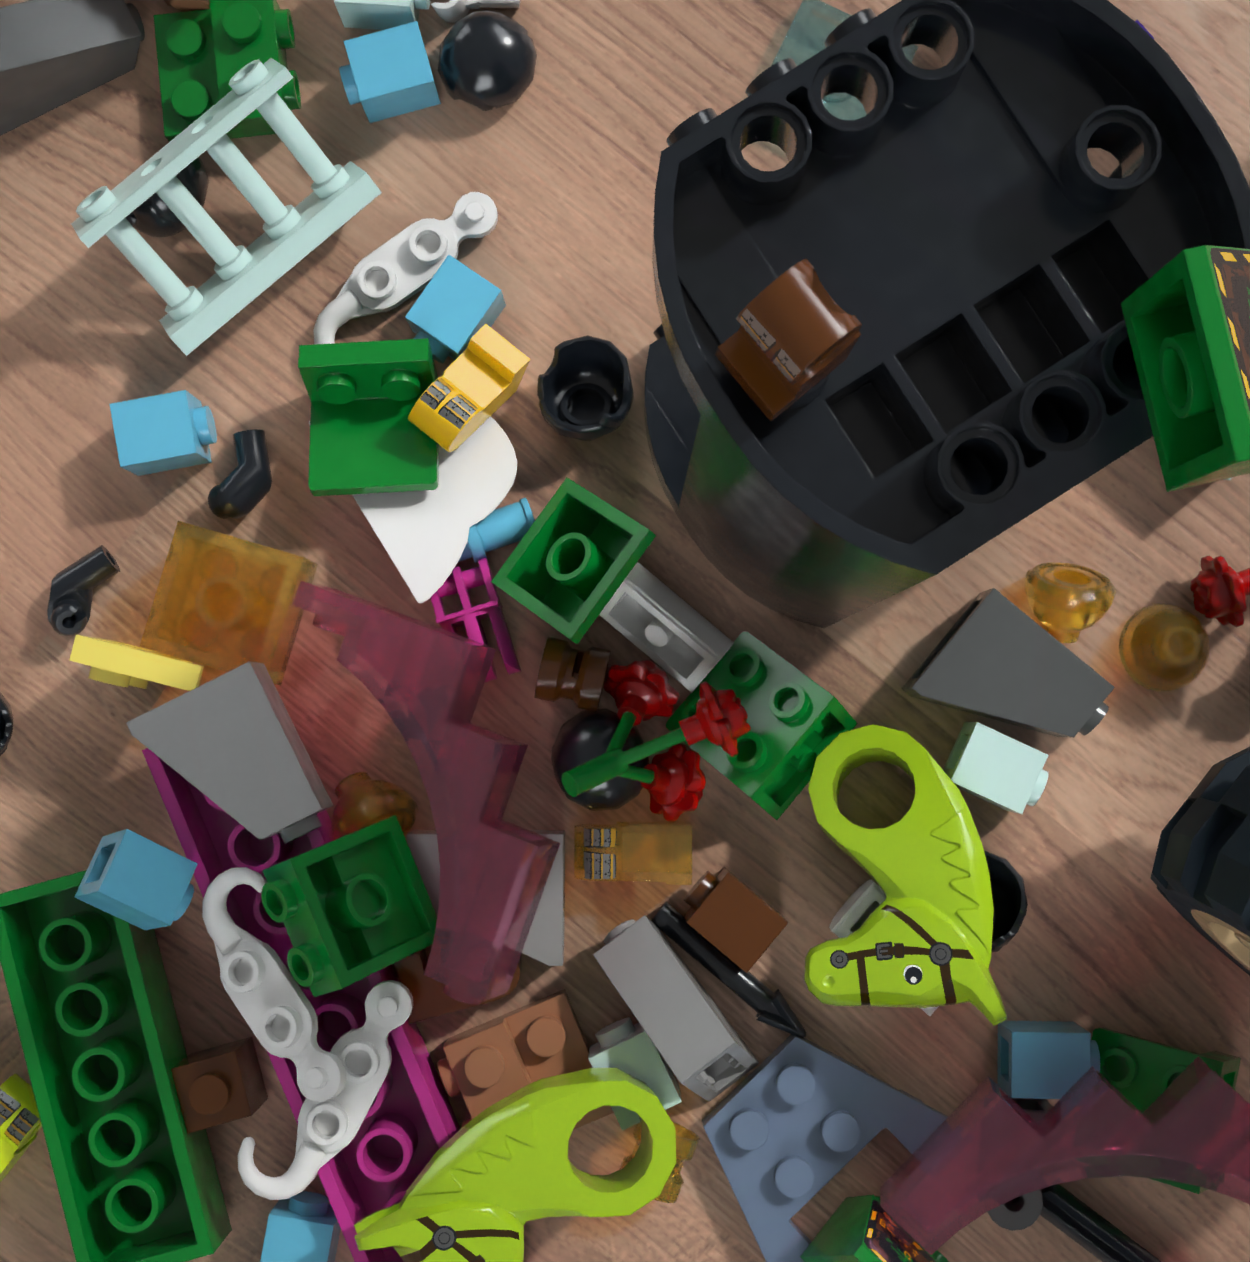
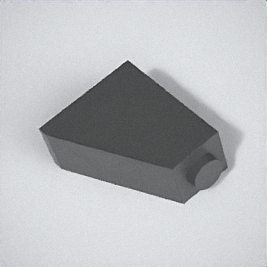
[0,0,145,136]
[902,588,1115,738]

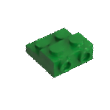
[153,0,301,142]
[261,815,446,997]

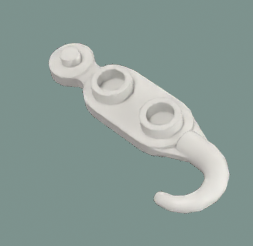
[313,192,498,344]
[202,867,346,1102]
[238,980,414,1200]

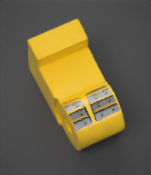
[408,324,530,453]

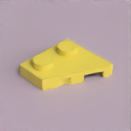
[69,635,204,691]

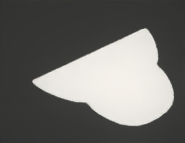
[309,417,518,604]

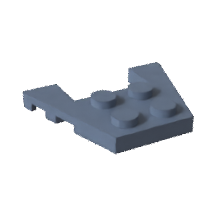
[702,1034,974,1262]

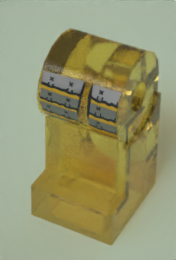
[574,821,692,885]

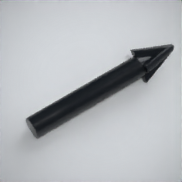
[651,902,806,1038]

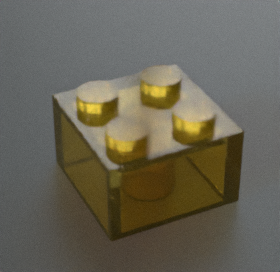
[140,521,318,685]

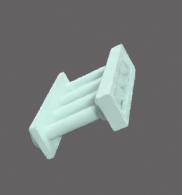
[71,58,382,356]

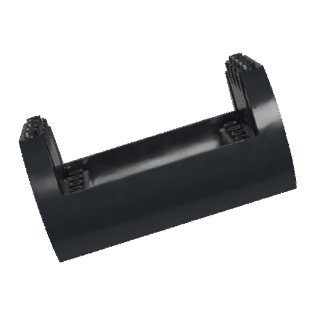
[644,0,1250,629]

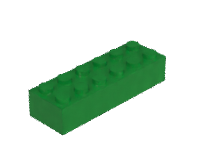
[0,870,232,1262]

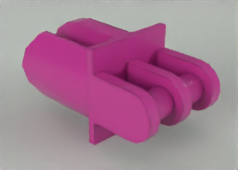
[430,558,521,690]

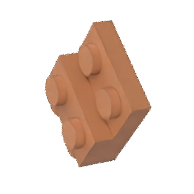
[437,989,614,1130]

